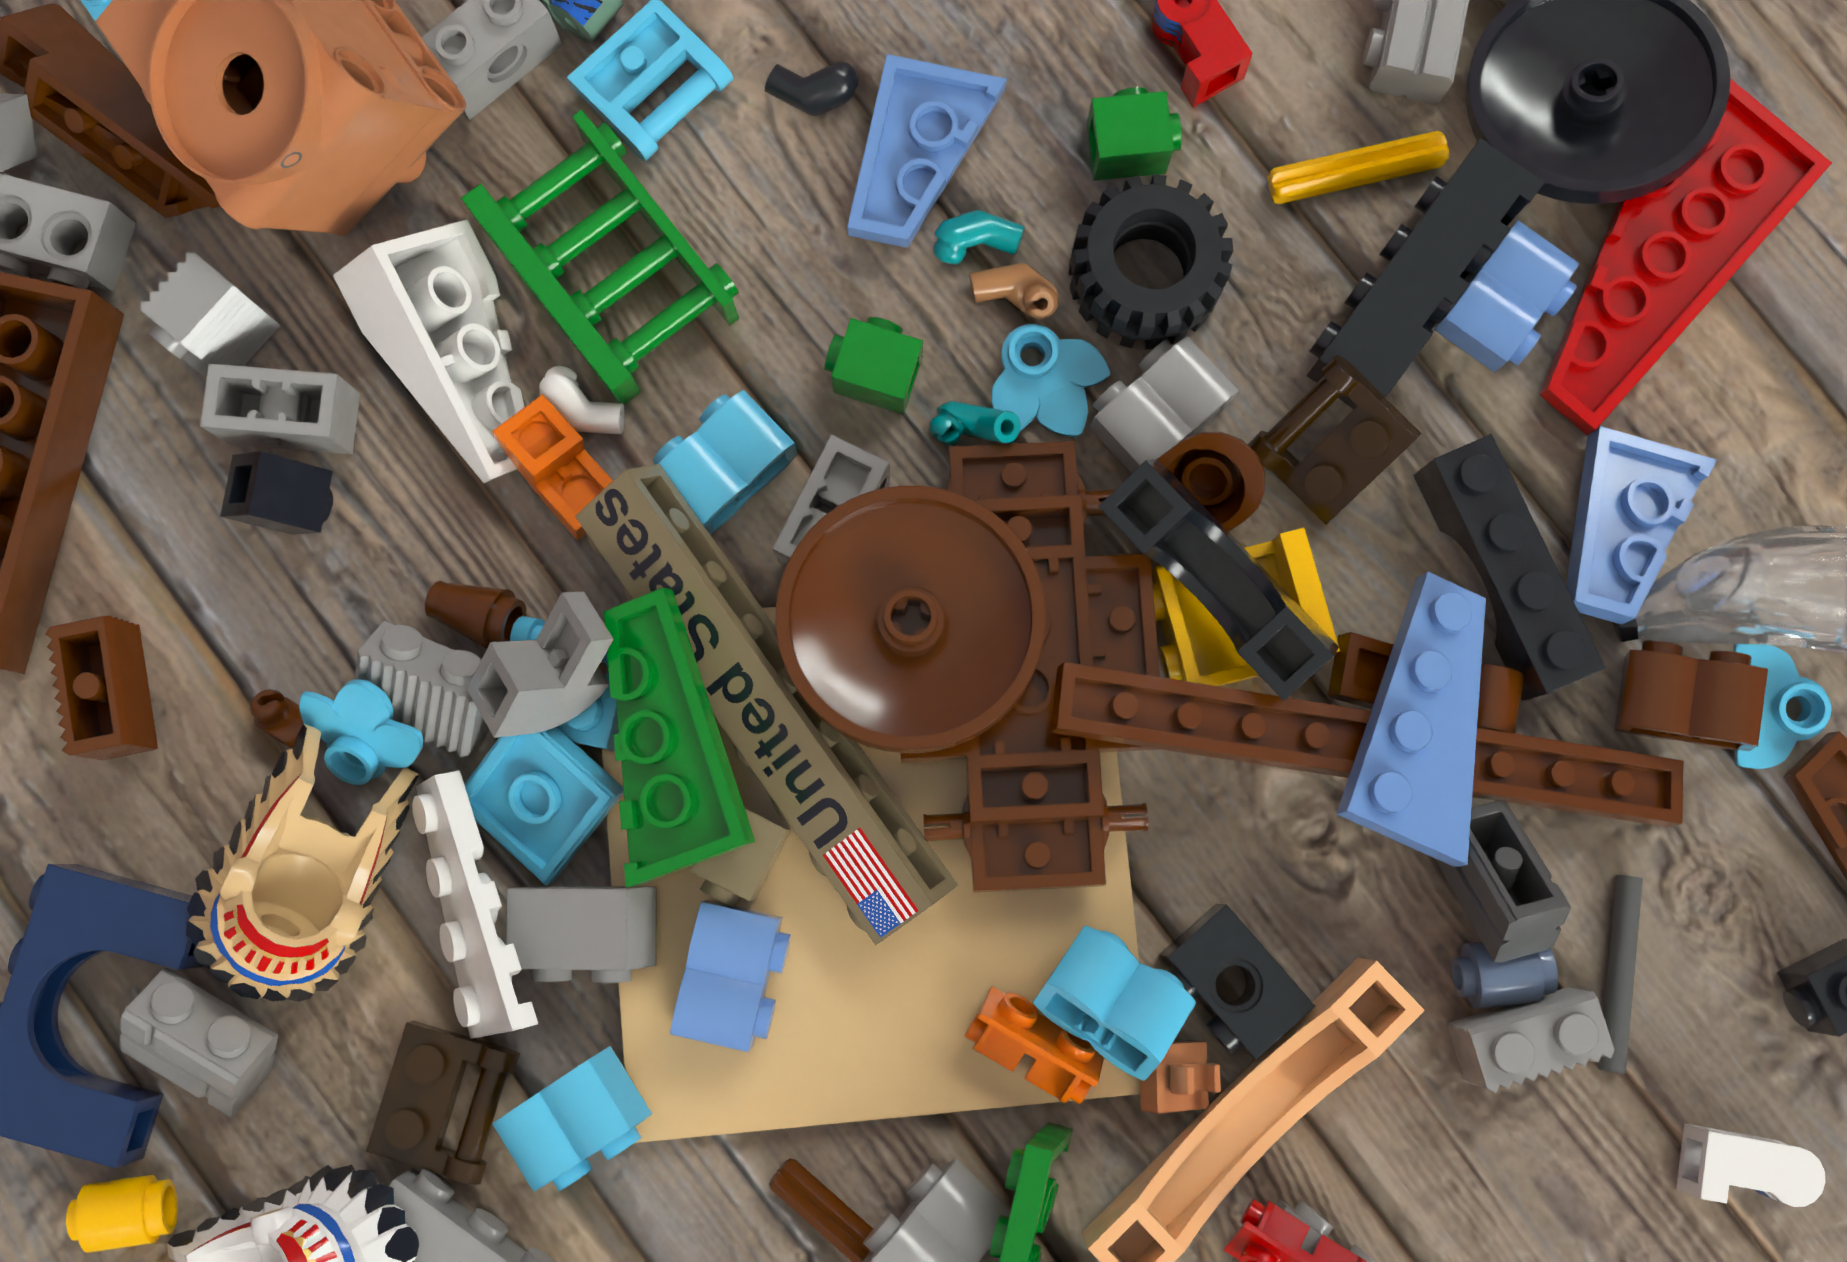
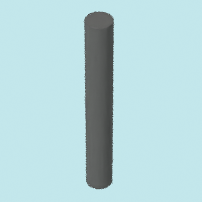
[1598,875,1643,1073]

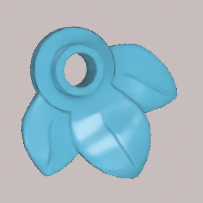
[992,324,1111,437]
[1733,641,1832,769]
[299,679,424,785]

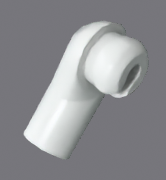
[539,366,625,434]

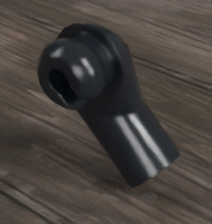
[765,62,859,116]

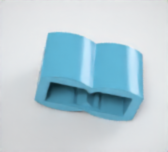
[653,390,798,535]
[1033,925,1196,1081]
[492,1046,652,1192]

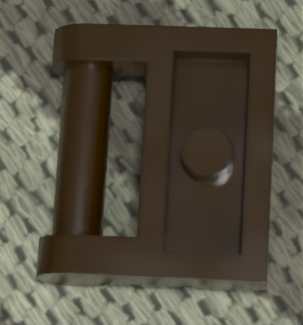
[1247,355,1422,525]
[366,1021,520,1185]

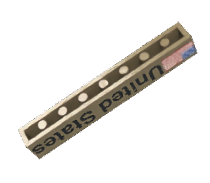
[575,464,958,946]

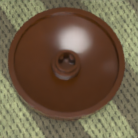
[776,486,1046,753]

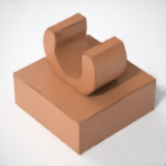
[1140,1040,1221,1113]

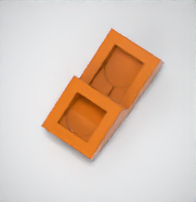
[492,394,613,540]

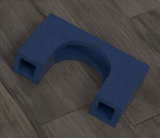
[0,864,204,1168]

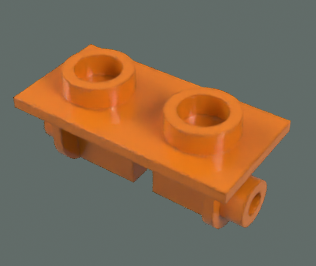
[964,986,1104,1104]

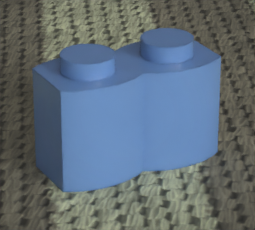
[1434,220,1580,373]
[670,900,791,1052]

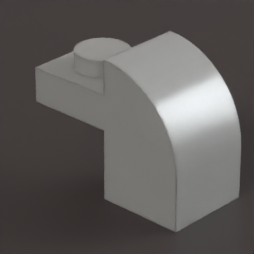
[467,592,613,738]

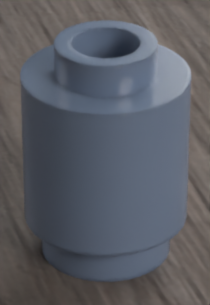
[1452,942,1558,1009]

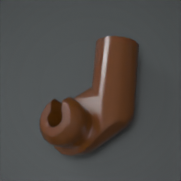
[250,689,322,748]

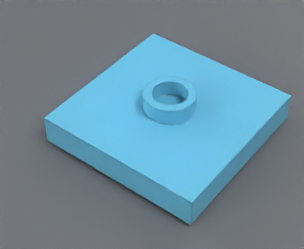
[464,727,624,886]

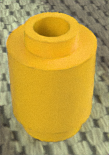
[66,1175,178,1253]

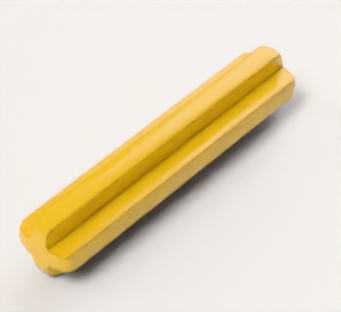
[1267,131,1449,204]

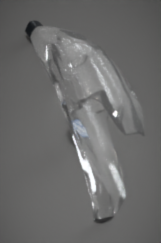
[1613,525,1847,654]

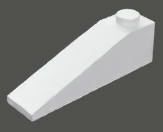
[333,219,524,483]

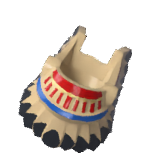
[186,723,420,1002]

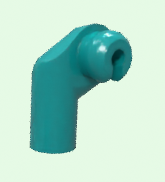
[933,210,1025,264]
[929,401,1021,446]

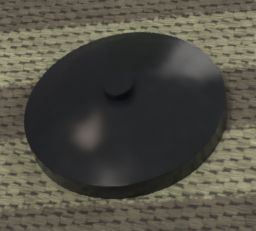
[1466,0,1730,204]

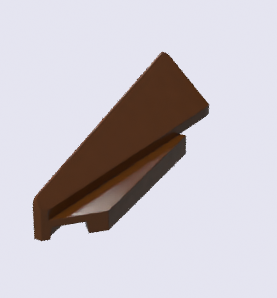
[0,3,220,218]

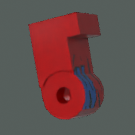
[1152,0,1253,108]

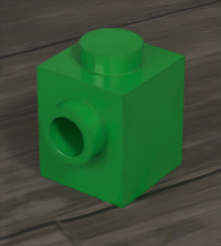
[1086,87,1182,181]
[824,317,923,415]

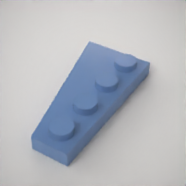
[1336,572,1486,867]

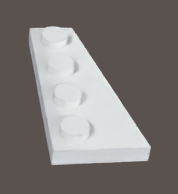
[412,771,538,1039]

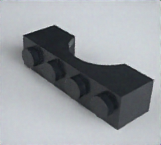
[1413,434,1606,701]
[1098,459,1339,701]

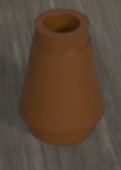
[425,581,526,649]

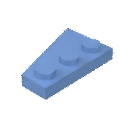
[847,54,1007,248]
[1566,426,1717,625]

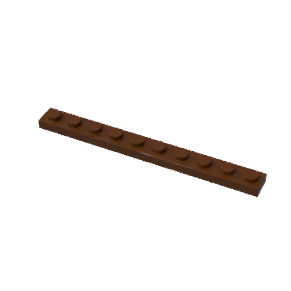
[1050,662,1684,827]

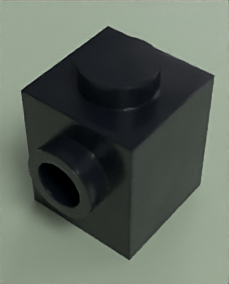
[220,451,333,535]
[1777,939,1847,1037]

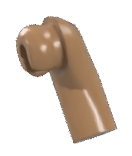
[969,263,1058,319]

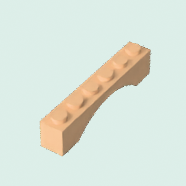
[1081,957,1425,1262]

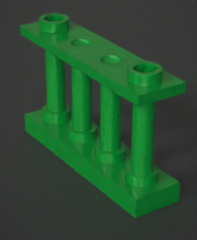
[461,109,739,405]

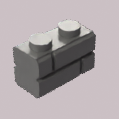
[1434,800,1571,963]

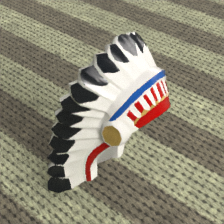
[167,1164,420,1262]

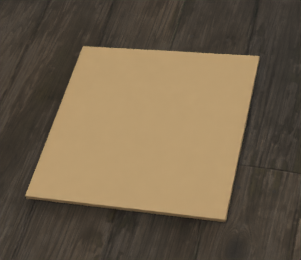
[599,607,1140,1143]

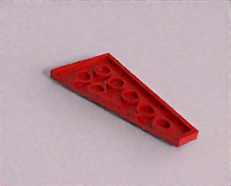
[1539,78,1832,436]

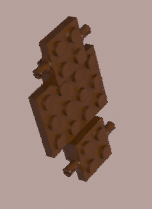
[900,441,1161,893]

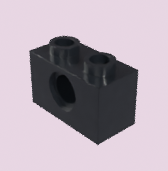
[1159,903,1315,1059]

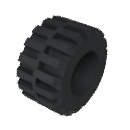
[1068,174,1234,350]

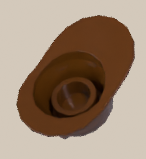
[1129,432,1265,543]

